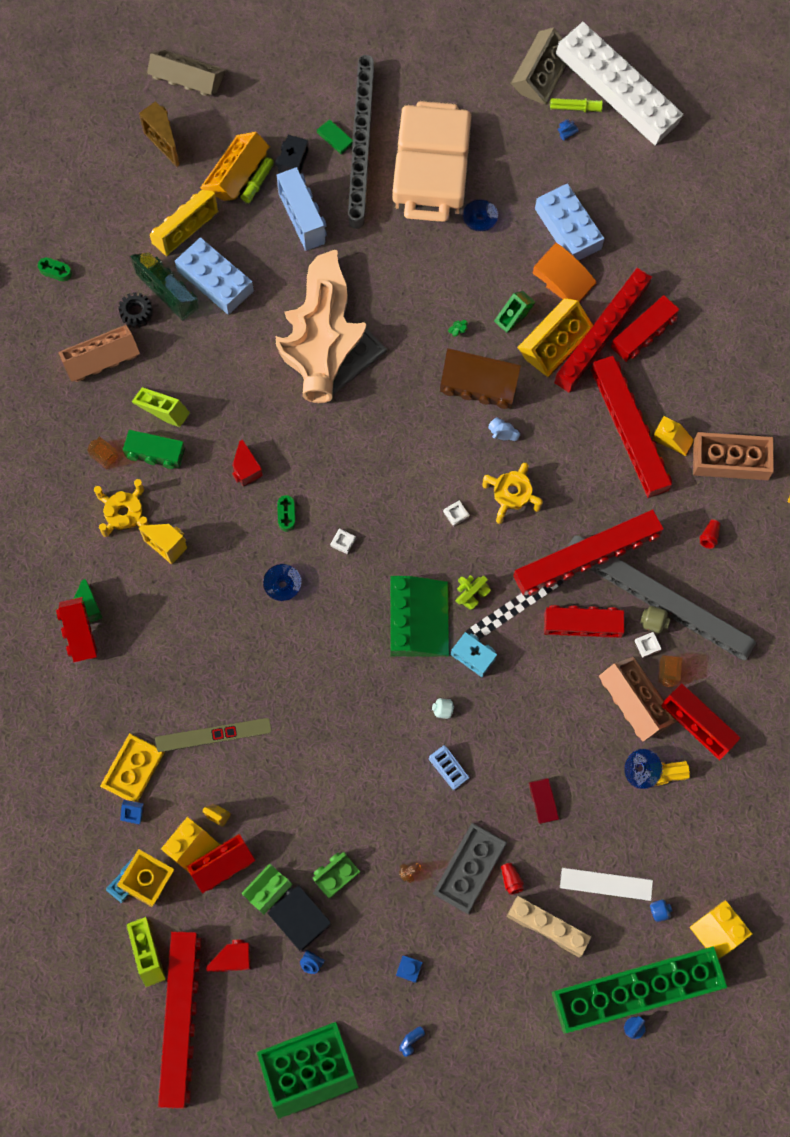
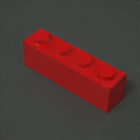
[611,295,680,362]
[544,605,624,638]
[661,683,741,760]

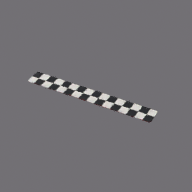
[466,580,563,640]

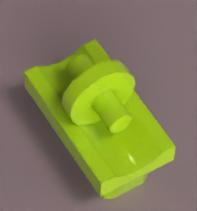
[455,575,491,610]

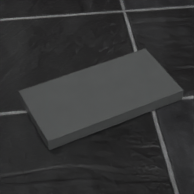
[332,329,387,396]
[433,823,507,914]

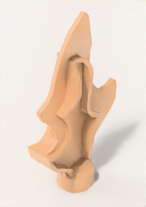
[276,250,367,403]

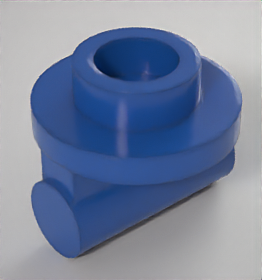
[558,119,578,140]
[300,950,325,974]
[624,1016,645,1039]

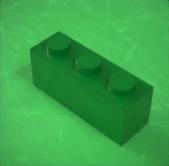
[123,430,185,469]

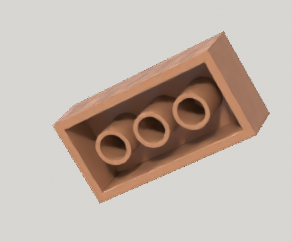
[693,432,773,480]

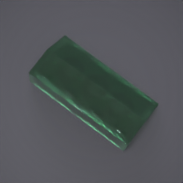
[130,253,199,321]

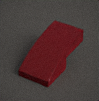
[528,778,559,824]

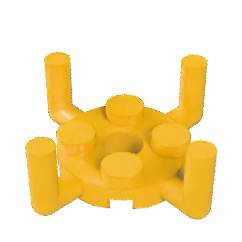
[482,463,543,524]
[94,479,149,537]

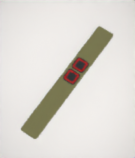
[155,718,271,752]

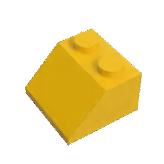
[139,524,187,564]
[161,817,220,873]
[117,849,174,908]
[690,900,752,959]

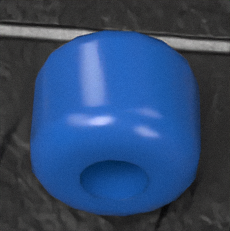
[650,899,672,922]

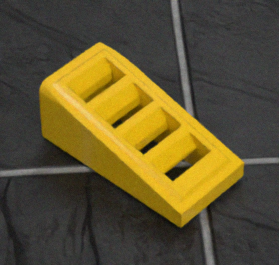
[203,804,231,827]

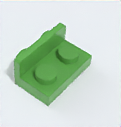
[313,852,360,899]
[242,864,293,915]

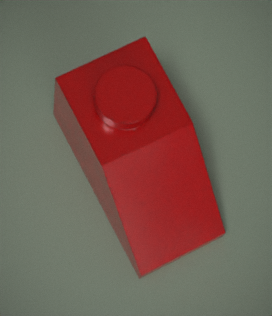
[232,439,263,487]
[207,939,250,972]

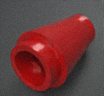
[699,520,721,549]
[501,863,524,895]

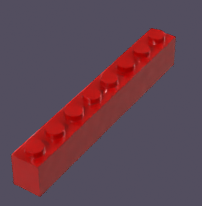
[554,268,652,393]
[591,356,672,498]
[513,509,663,596]
[158,932,202,1108]

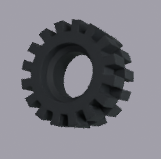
[118,292,153,328]

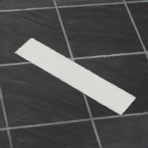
[560,868,653,901]

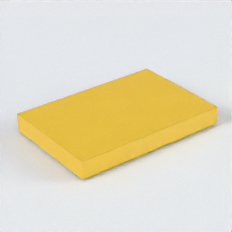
[100,733,165,802]

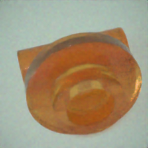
[399,864,421,883]

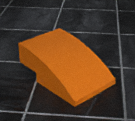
[533,242,596,302]

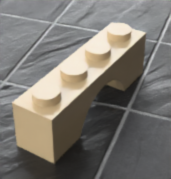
[506,896,591,957]

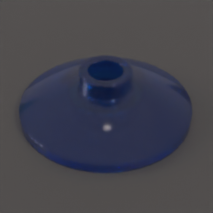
[463,199,498,232]
[263,564,302,601]
[624,749,662,789]

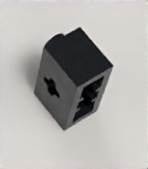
[276,135,309,174]

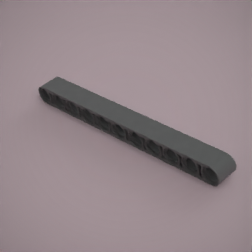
[348,55,374,229]
[567,535,756,660]

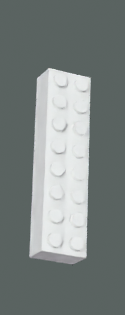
[556,22,683,145]

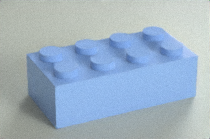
[277,167,327,251]
[535,183,604,261]
[175,238,254,315]

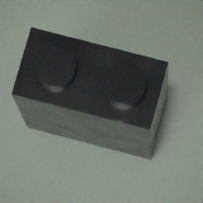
[268,885,331,952]

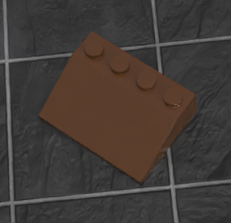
[440,348,521,409]

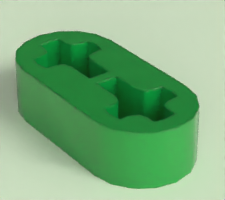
[38,257,72,282]
[277,495,295,532]

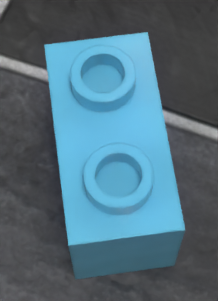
[451,632,497,677]

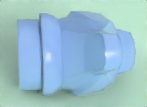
[489,417,520,441]

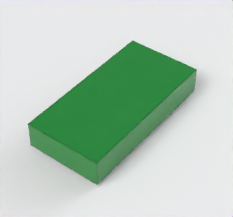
[317,119,353,154]

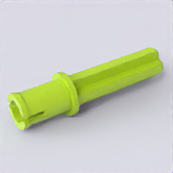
[550,98,602,113]
[241,157,274,203]

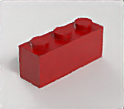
[56,597,97,663]
[186,834,255,894]

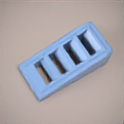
[429,745,469,790]

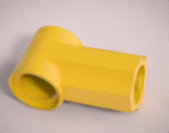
[648,761,690,786]

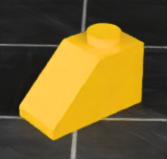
[652,416,694,456]

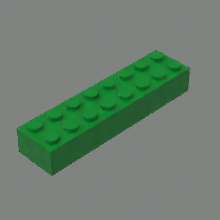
[551,946,727,1034]

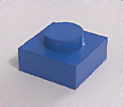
[120,800,144,824]
[396,955,422,983]

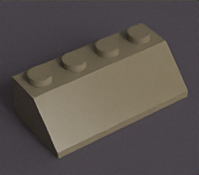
[511,28,567,104]
[147,49,226,96]

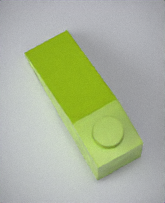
[132,387,190,427]
[126,917,166,987]

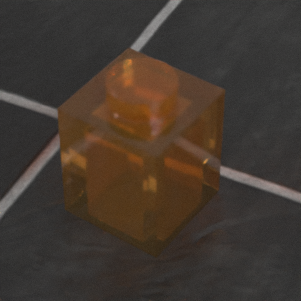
[87,436,119,470]
[658,655,682,687]

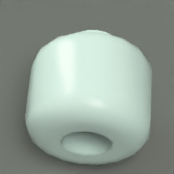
[432,698,454,719]

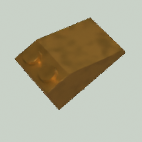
[139,101,179,167]

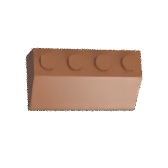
[58,325,140,382]
[599,657,677,741]

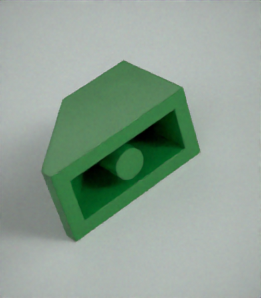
[494,291,536,333]
[73,579,103,623]

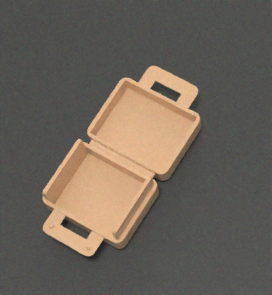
[393,101,471,222]

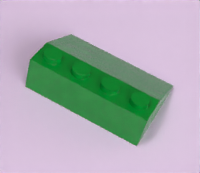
[390,576,449,657]
[257,1022,359,1119]

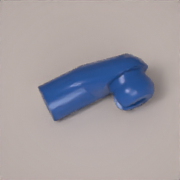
[399,1026,425,1057]

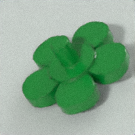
[448,320,468,337]

